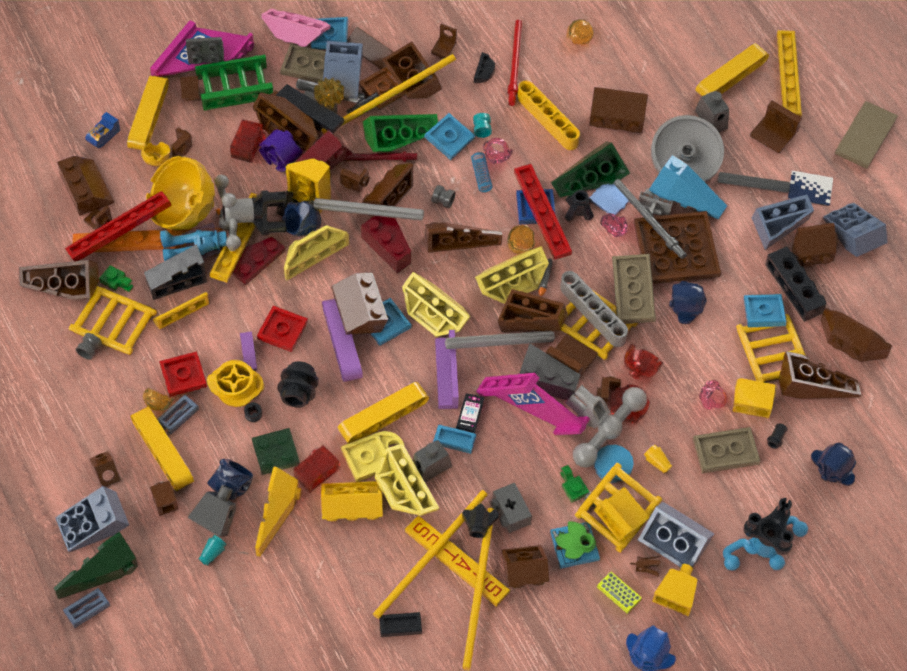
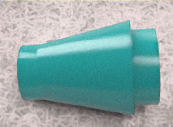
[198,535,227,566]

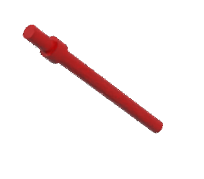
[507,20,522,106]

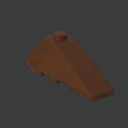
[425,222,502,253]
[19,260,99,300]
[779,351,861,399]

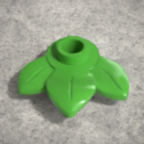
[555,521,596,559]

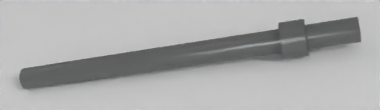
[614,179,687,259]

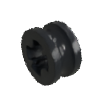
[244,402,262,422]

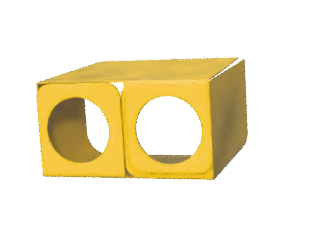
[732,378,777,418]

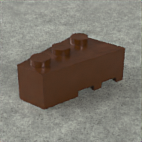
[497,289,568,332]

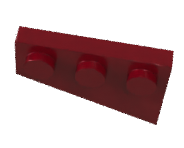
[232,236,285,285]

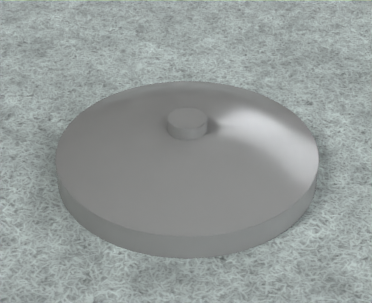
[651,115,724,183]

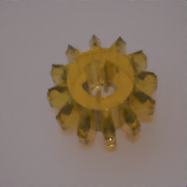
[314,77,344,107]

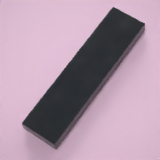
[276,84,344,134]

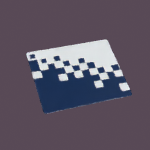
[788,171,833,206]

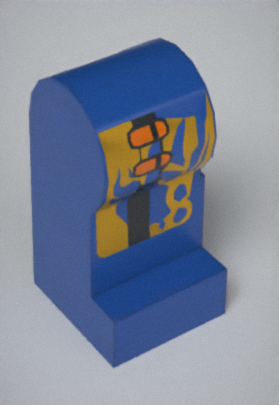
[86,112,121,148]

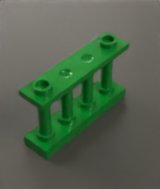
[195,55,273,111]

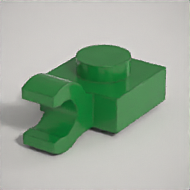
[99,265,134,292]
[560,465,589,503]

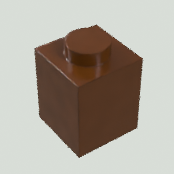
[150,480,178,516]

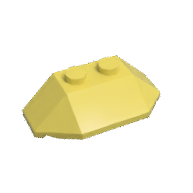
[284,225,349,280]
[475,246,549,304]
[402,272,471,337]
[374,444,439,516]

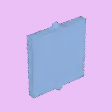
[589,184,629,217]

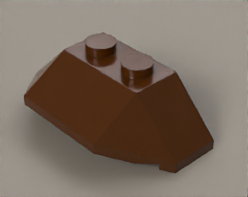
[252,93,318,151]
[821,308,892,362]

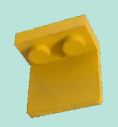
[594,487,649,542]

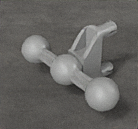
[565,385,647,468]

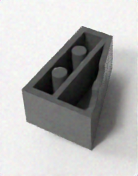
[519,343,580,400]

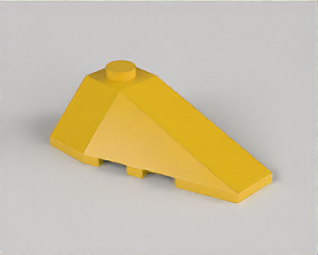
[255,467,302,557]

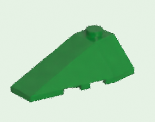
[363,114,438,152]

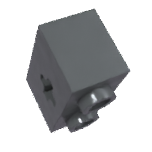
[491,483,532,533]

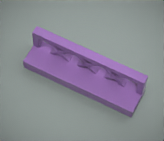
[435,330,459,409]

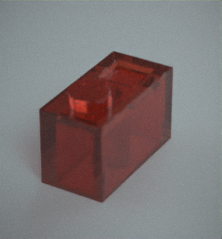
[230,119,266,163]
[293,445,340,493]

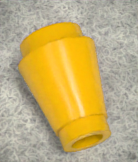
[644,444,672,474]

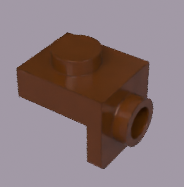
[171,127,193,157]
[340,168,370,192]
[596,376,621,405]

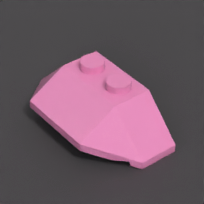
[262,9,330,47]

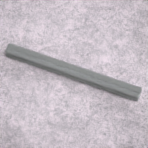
[314,198,424,220]
[445,331,555,349]

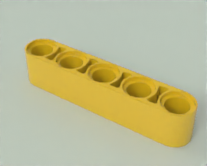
[695,43,769,96]
[127,75,169,150]
[517,81,580,150]
[337,382,429,444]
[130,406,194,491]

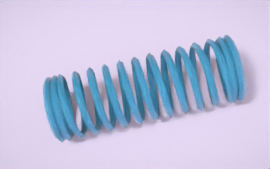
[471,152,493,192]

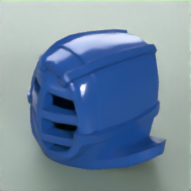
[626,625,676,671]

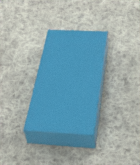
[433,424,476,454]

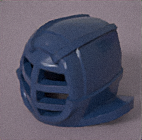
[282,200,321,236]
[669,281,707,324]
[811,442,856,486]
[207,458,253,500]

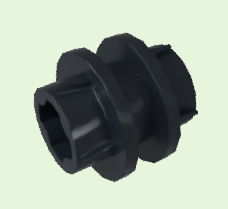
[277,361,319,408]

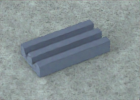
[157,395,199,434]
[63,588,110,628]

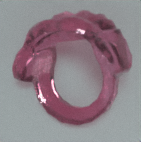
[483,138,513,164]
[600,213,628,237]
[699,380,728,410]

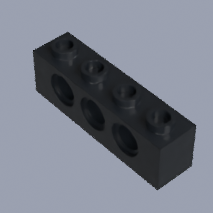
[765,246,827,322]

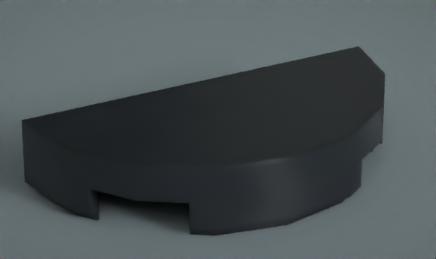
[473,52,495,83]

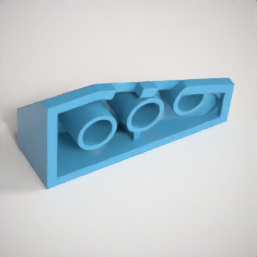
[649,155,727,219]

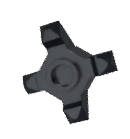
[564,190,594,221]
[462,503,499,538]

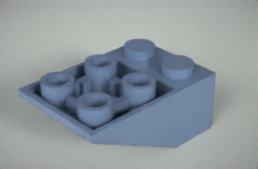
[322,41,363,98]
[823,203,888,257]
[55,486,129,552]

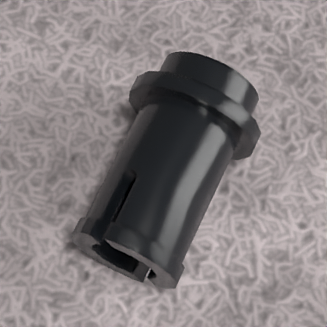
[767,423,788,449]

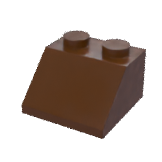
[791,223,837,267]
[501,545,550,588]

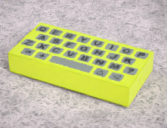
[597,572,642,614]

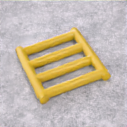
[68,286,157,355]
[561,290,638,360]
[736,314,806,383]
[574,463,662,553]

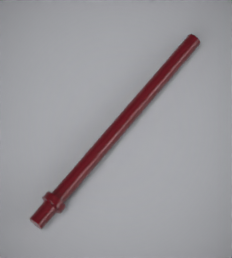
[297,151,417,162]

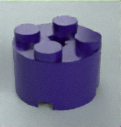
[259,130,303,172]

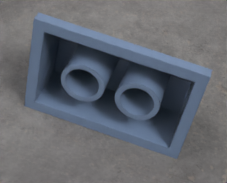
[638,502,714,567]

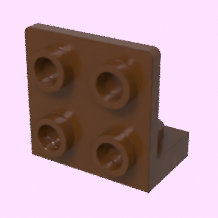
[750,100,802,153]
[546,334,598,378]

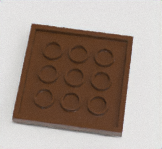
[633,211,721,284]

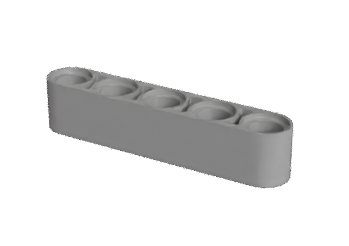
[560,271,628,347]

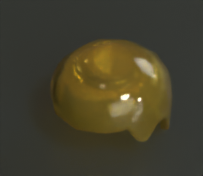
[566,19,594,45]
[507,224,535,254]
[142,388,174,412]

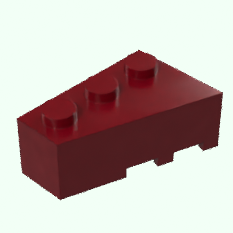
[296,130,353,170]
[361,205,411,273]

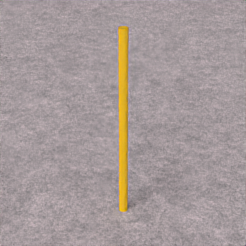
[321,54,456,135]
[373,490,488,619]
[462,508,495,670]

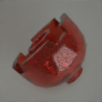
[624,344,663,380]

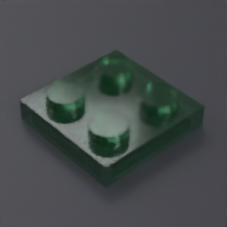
[251,428,300,475]

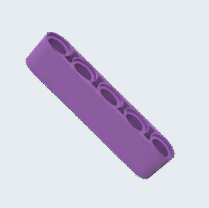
[322,299,363,382]

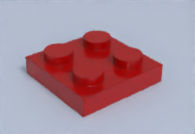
[257,305,308,352]
[159,351,207,397]

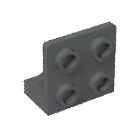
[186,37,224,64]

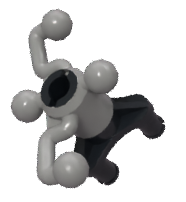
[214,174,286,251]

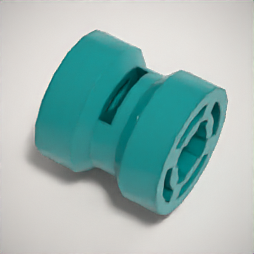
[473,113,492,138]

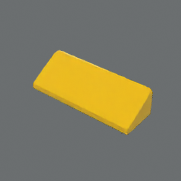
[153,292,209,329]

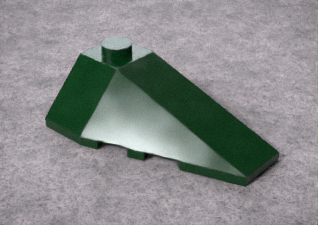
[550,141,630,198]
[53,532,138,599]

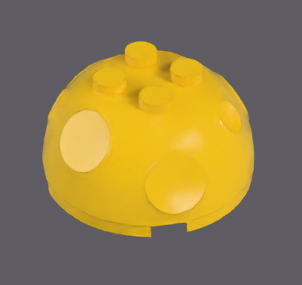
[146,156,215,230]

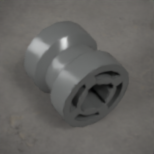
[431,185,456,208]
[75,333,102,360]

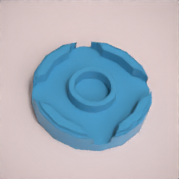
[594,445,634,483]

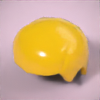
[141,142,171,167]

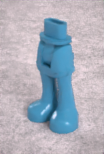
[160,230,227,261]

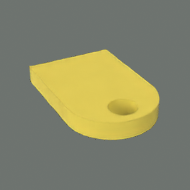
[341,431,404,482]

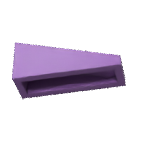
[240,331,257,371]

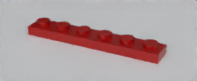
[514,164,572,260]
[65,191,172,262]

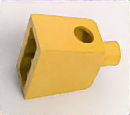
[652,564,698,616]

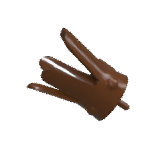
[630,555,661,576]

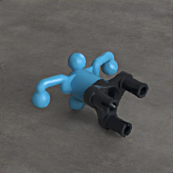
[723,498,808,571]

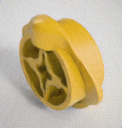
[207,360,264,407]

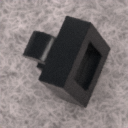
[276,190,299,216]

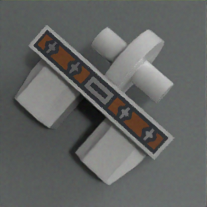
[639,188,673,216]

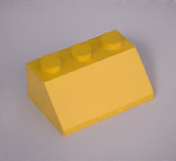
[286,159,331,213]
[321,481,383,521]

